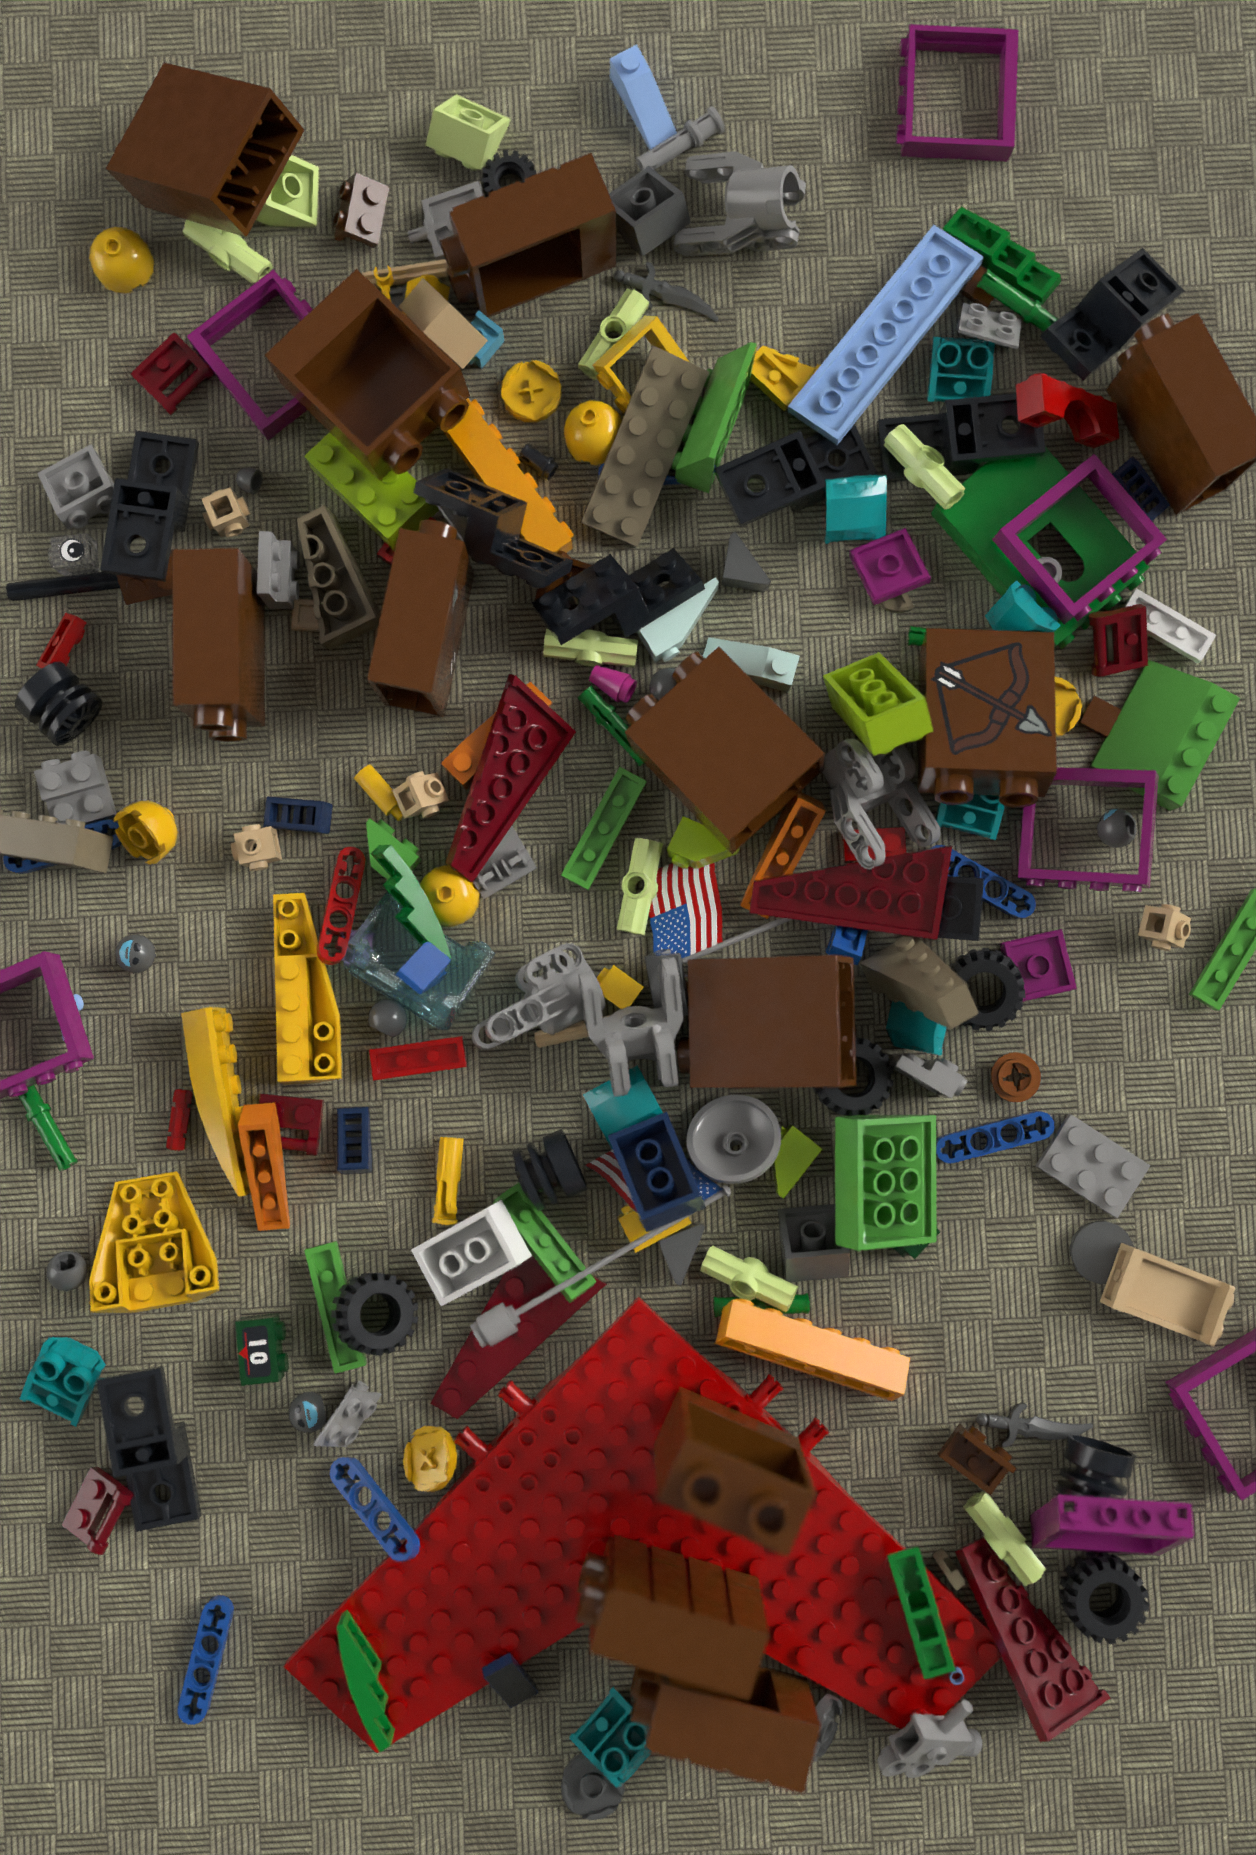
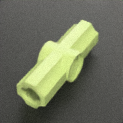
[182,220,273,284]
[578,288,649,380]
[884,424,965,510]
[543,629,638,668]
[617,838,663,935]
[700,1246,798,1312]
[963,1490,1046,1586]

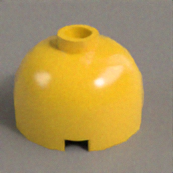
[89,227,154,293]
[563,400,622,465]
[114,800,178,864]
[420,865,480,927]

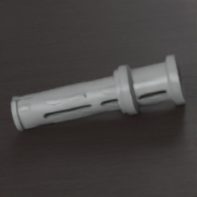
[636,106,725,171]

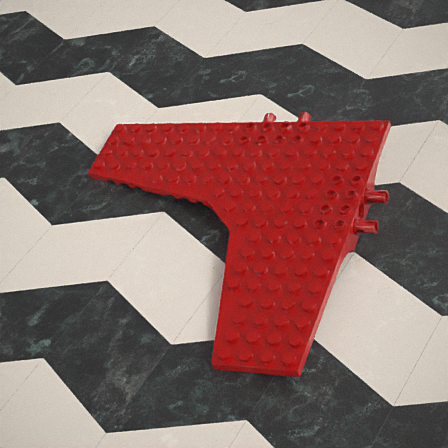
[284,1296,1001,1753]

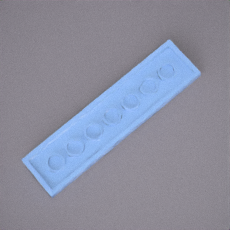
[788,225,983,445]

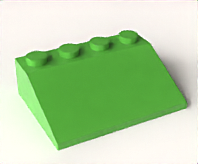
[671,342,757,493]
[1089,660,1240,811]
[835,1114,937,1251]

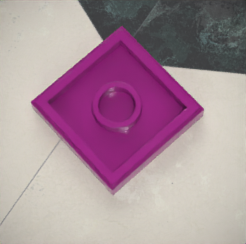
[849,528,931,605]
[1000,929,1077,1002]

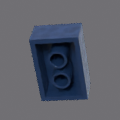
[608,1112,706,1232]

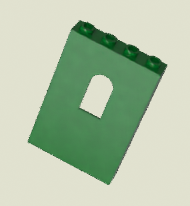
[931,446,1150,650]

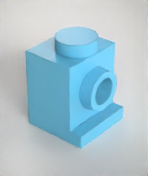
[468,311,504,369]

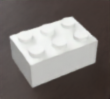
[411,1200,532,1306]

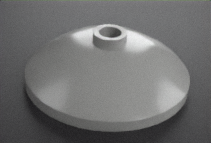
[687,1095,781,1184]

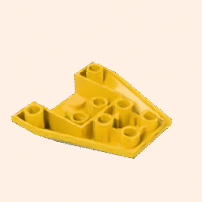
[89,1171,219,1313]

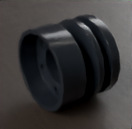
[15,661,102,746]
[512,1129,588,1211]
[1056,1435,1136,1499]

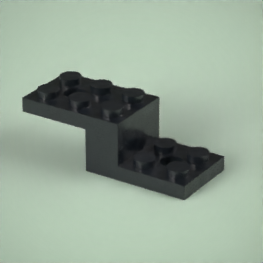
[1040,247,1185,381]
[876,393,1046,483]
[714,424,877,528]
[100,430,199,582]
[414,468,573,588]
[532,548,705,645]
[96,1365,202,1532]

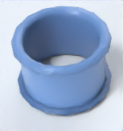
[948,1667,964,1685]

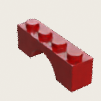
[1016,373,1119,449]

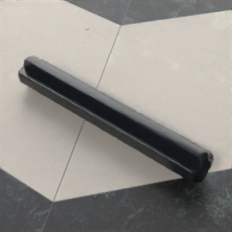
[6,572,120,601]

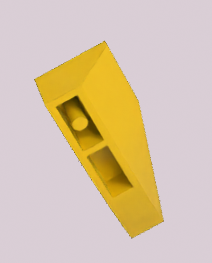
[273,893,342,1085]
[181,1007,251,1197]

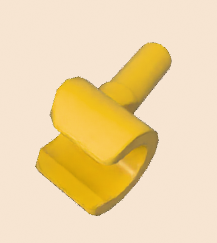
[373,265,394,301]

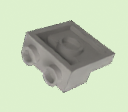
[37,444,114,530]
[257,531,300,609]
[34,750,117,825]
[889,1052,967,1099]

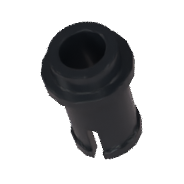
[518,443,558,480]

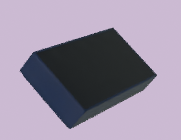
[481,1653,539,1708]

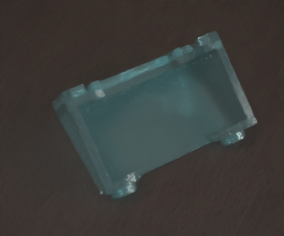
[344,891,496,1030]

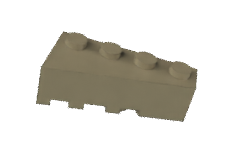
[297,505,381,650]
[0,810,114,873]
[860,935,979,1029]

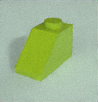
[667,816,740,869]
[772,1124,822,1199]

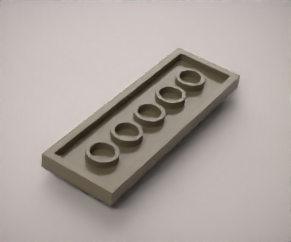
[580,346,709,547]

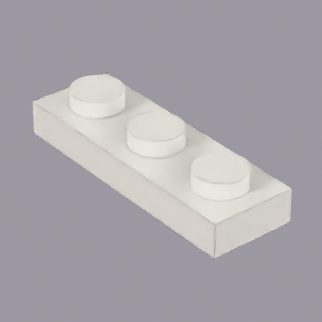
[1123,588,1216,664]

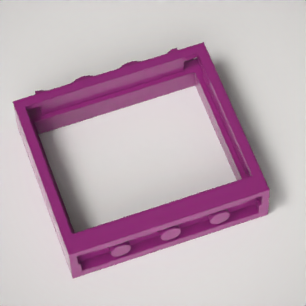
[896,24,1019,162]
[186,269,313,440]
[992,454,1167,625]
[1018,767,1159,893]
[0,951,94,1099]
[1165,1328,1256,1501]
[1030,1495,1194,1556]

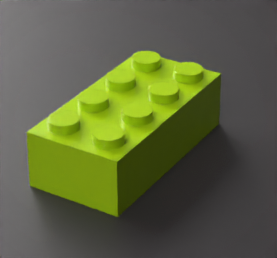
[304,432,439,552]
[823,652,933,756]

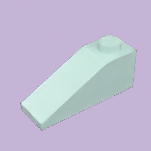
[636,577,719,663]
[703,637,800,693]

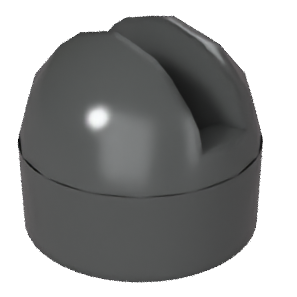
[236,467,262,494]

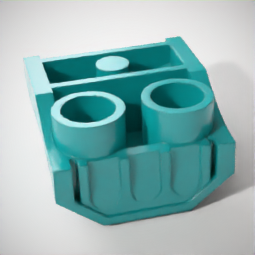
[927,336,995,402]
[824,475,887,544]
[985,581,1061,632]
[935,795,1005,840]
[886,1001,946,1056]
[583,1065,663,1150]
[20,1337,106,1427]
[569,1687,651,1788]

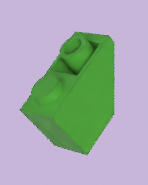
[366,818,422,880]

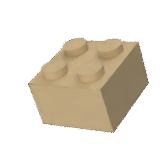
[399,278,488,369]

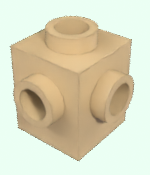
[202,487,250,538]
[392,771,449,819]
[231,824,282,871]
[1138,904,1191,951]

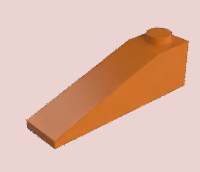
[441,681,553,790]
[740,792,826,919]
[238,1103,290,1231]

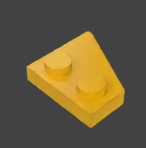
[750,346,821,411]

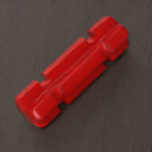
[166,1089,193,1151]

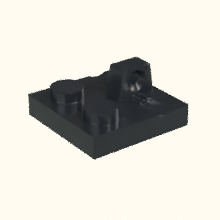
[938,876,984,941]

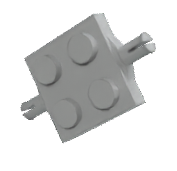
[407,181,483,260]

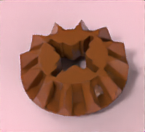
[990,1052,1041,1102]

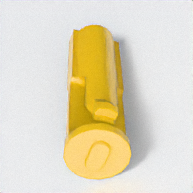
[432,1137,464,1225]

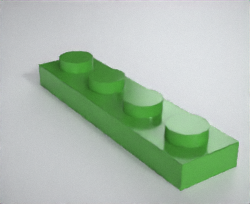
[561,767,647,891]
[1189,888,1256,1011]
[493,1183,596,1303]
[304,1241,367,1374]

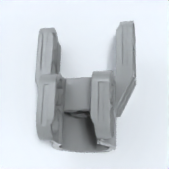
[673,151,806,256]
[822,738,941,869]
[472,943,605,1050]
[578,957,683,1097]

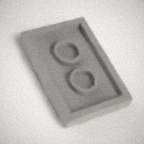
[1035,1114,1151,1219]

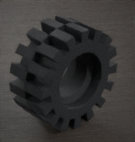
[482,150,536,197]

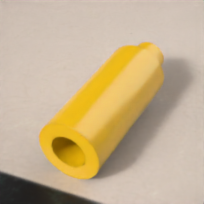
[354,764,404,821]

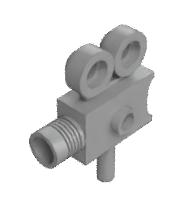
[877,1700,982,1778]

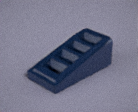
[1112,456,1170,521]
[263,796,333,834]
[337,1107,372,1175]

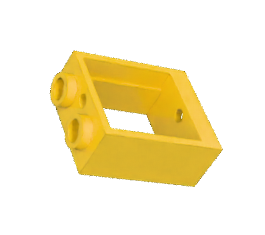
[592,315,689,413]

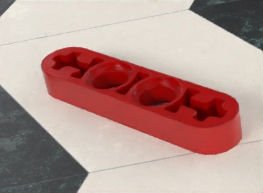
[317,847,365,965]

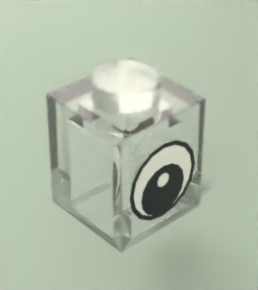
[48,533,100,576]

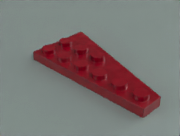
[445,674,576,883]
[749,845,952,940]
[430,1254,607,1419]
[954,1537,1111,1742]

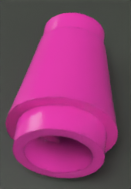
[589,665,637,703]

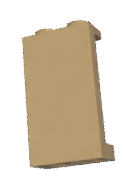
[1100,1243,1235,1347]

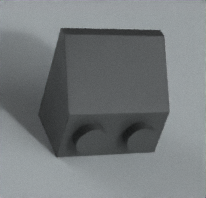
[609,166,691,256]
[778,1204,850,1282]

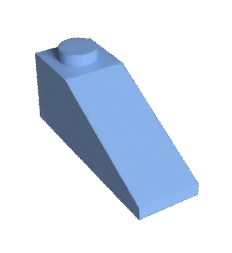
[610,45,677,150]

